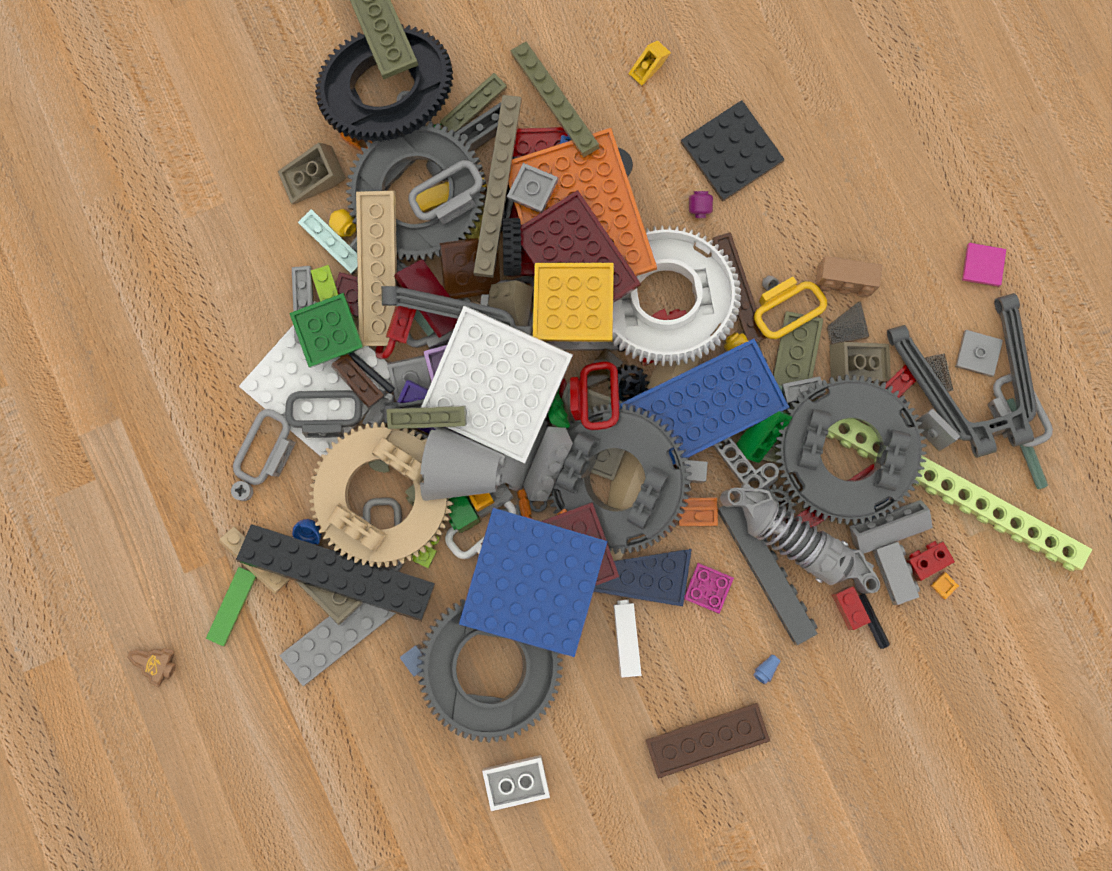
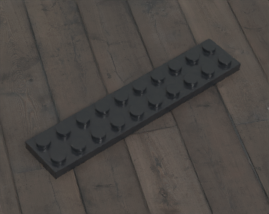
[236,524,435,622]

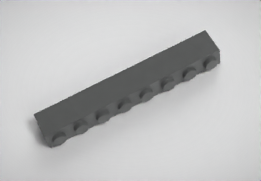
[718,499,818,645]

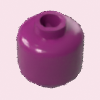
[689,191,713,218]

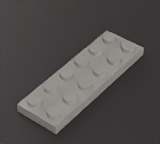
[279,603,396,686]

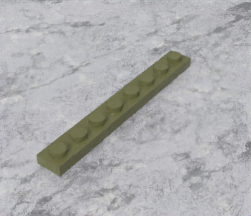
[510,42,600,157]

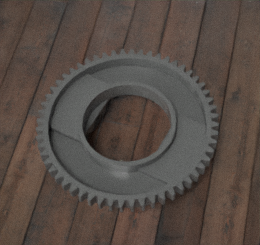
[346,121,487,262]
[417,599,563,743]

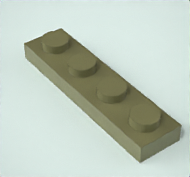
[440,73,507,132]
[387,406,467,429]

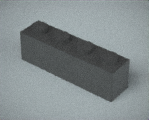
[454,102,501,151]

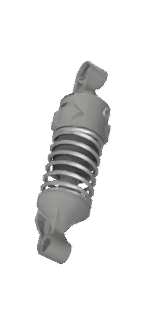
[720,483,880,594]

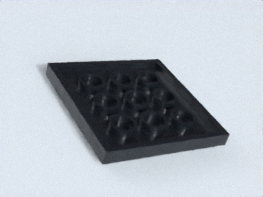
[680,100,785,202]

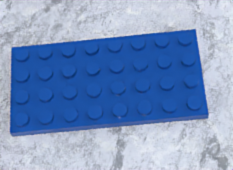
[621,339,789,465]

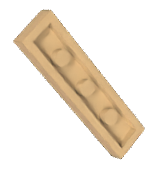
[219,527,289,594]

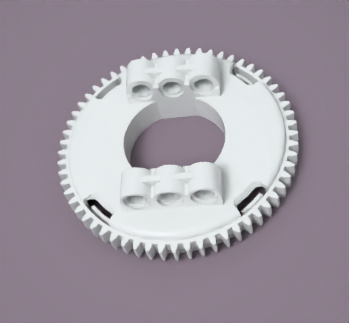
[613,226,741,366]

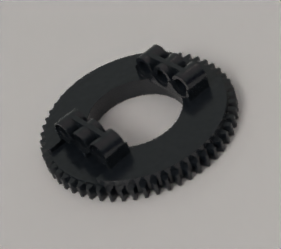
[315,24,454,142]

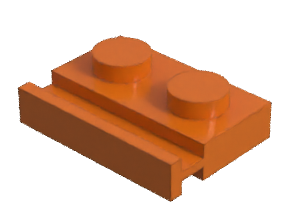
[678,498,718,527]

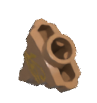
[127,648,176,688]

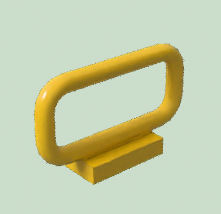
[754,277,827,339]

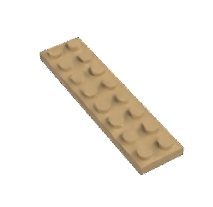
[356,191,398,346]

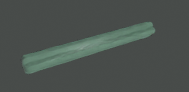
[1006,398,1048,489]

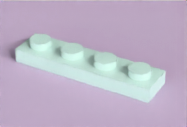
[298,209,358,275]

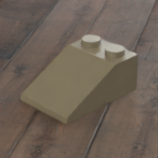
[278,143,346,204]
[488,280,533,326]
[829,342,891,383]

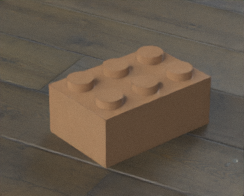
[815,256,882,297]

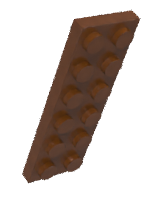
[645,703,770,779]

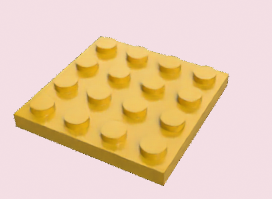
[533,263,614,342]

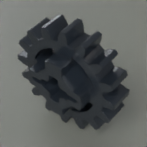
[608,364,650,402]

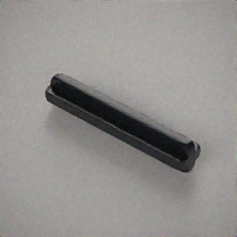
[858,594,890,649]

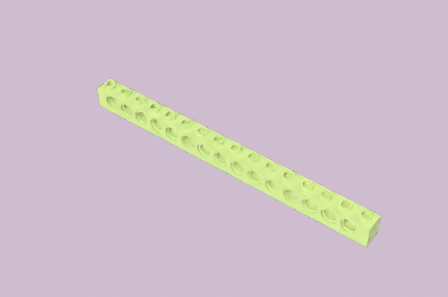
[813,398,1092,571]

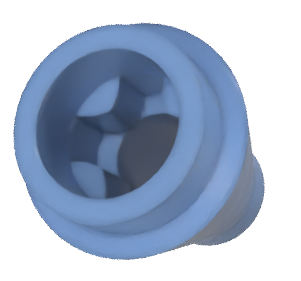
[753,654,781,684]

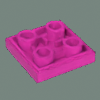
[962,243,1006,287]
[684,563,734,614]

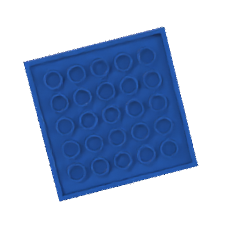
[459,508,608,657]

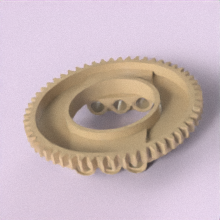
[309,422,454,567]

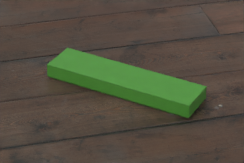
[206,567,256,646]

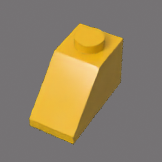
[628,40,671,85]

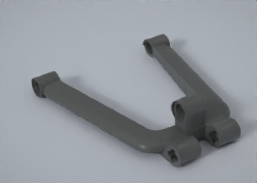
[381,286,533,423]
[887,293,1037,458]

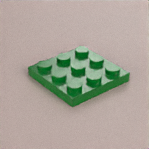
[289,293,364,368]

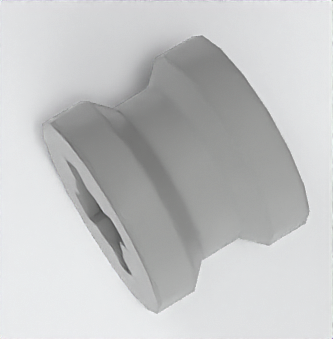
[231,481,254,501]

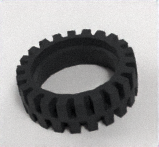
[503,218,521,276]

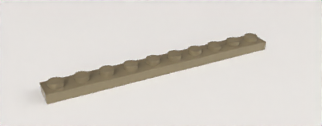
[474,95,522,278]

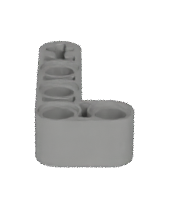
[713,437,779,490]

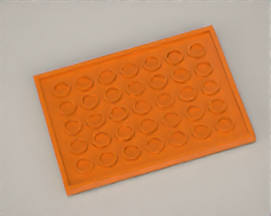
[509,128,657,276]

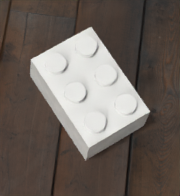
[482,755,550,811]

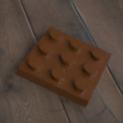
[439,238,501,299]

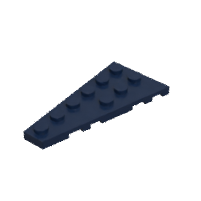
[593,549,692,607]

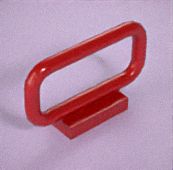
[375,287,417,359]
[570,361,619,430]

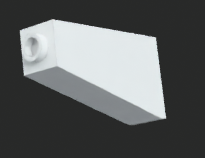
[613,600,642,677]

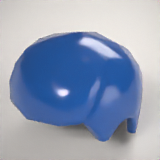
[292,519,322,545]

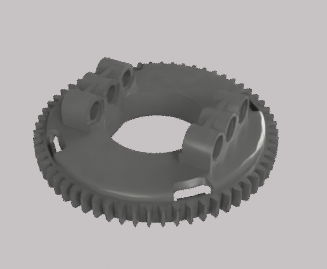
[775,375,927,525]
[548,403,692,554]

